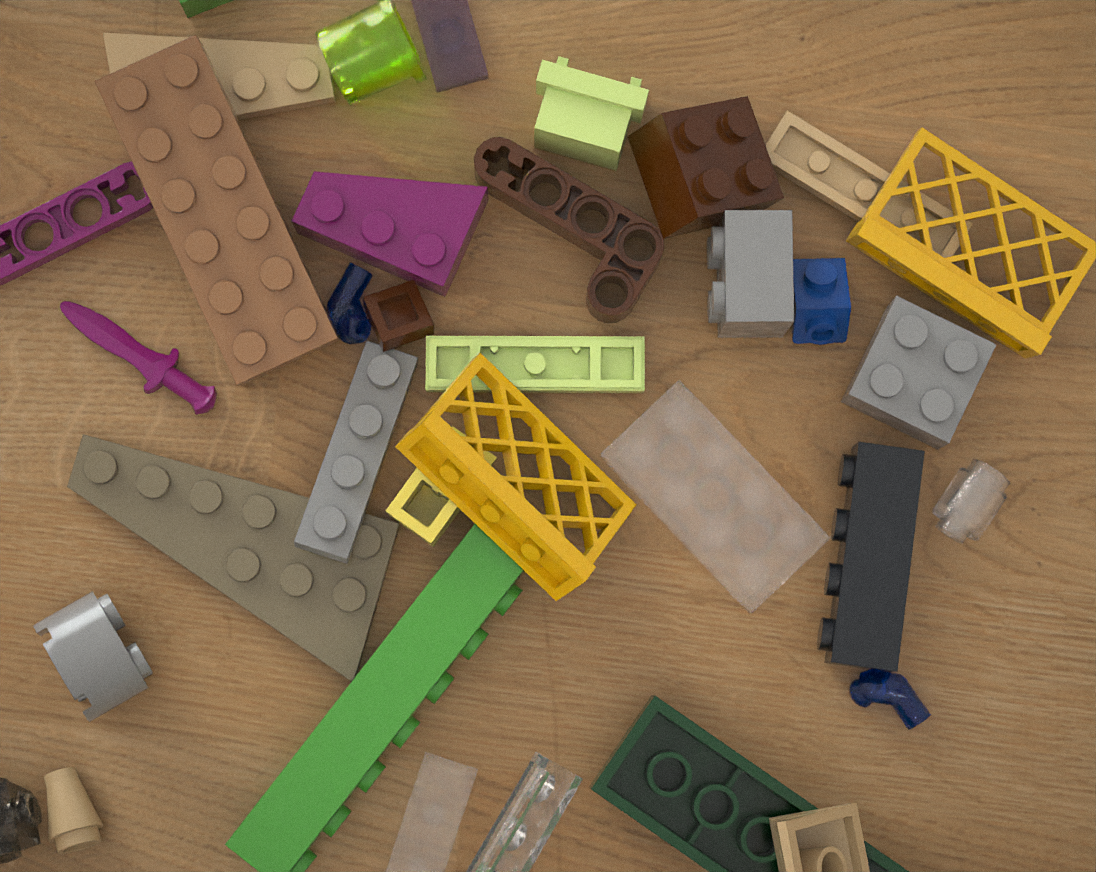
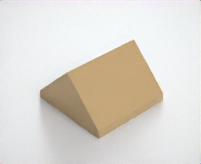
[769,802,870,872]

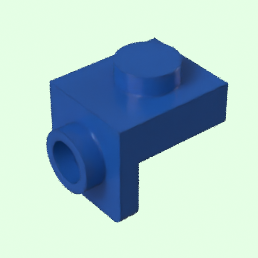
[792,258,851,345]

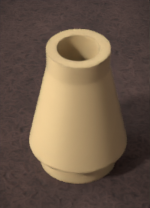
[44,767,104,854]

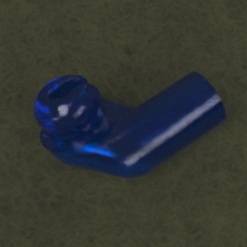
[849,669,931,730]

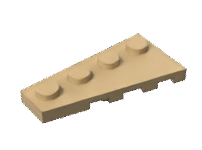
[103,33,336,120]

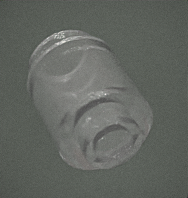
[932,459,1010,544]

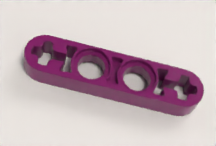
[0,161,153,286]

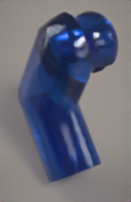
[327,262,373,344]

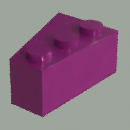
[291,171,489,297]

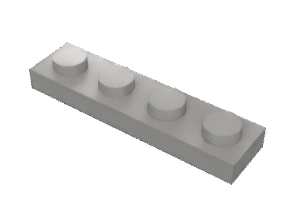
[294,340,418,564]

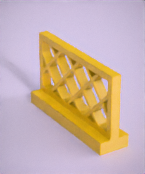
[846,127,1096,359]
[395,353,637,601]

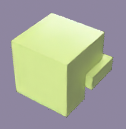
[534,56,649,171]

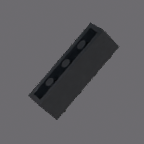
[817,442,925,672]

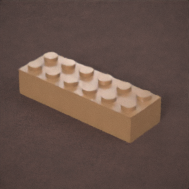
[94,35,341,386]

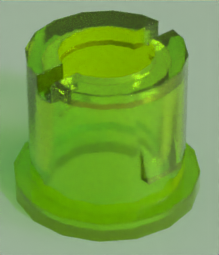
[315,0,427,106]

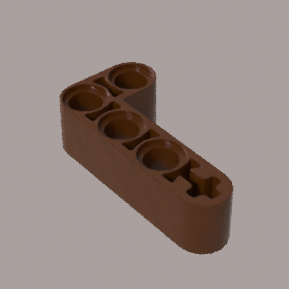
[474,137,664,323]

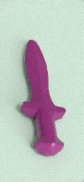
[60,301,217,415]

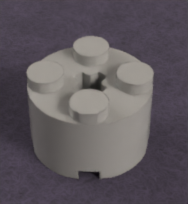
[33,591,153,722]

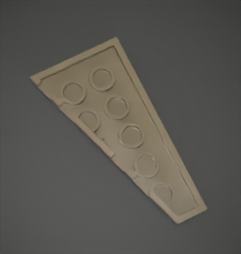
[67,434,400,681]

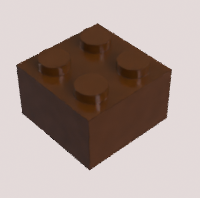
[627,96,784,239]

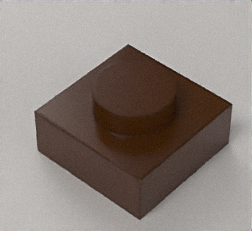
[363,280,434,352]

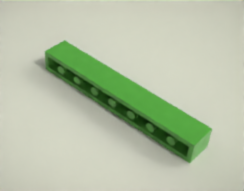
[225,524,524,872]

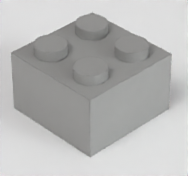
[707,210,794,338]
[841,296,997,450]

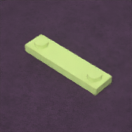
[425,336,645,393]

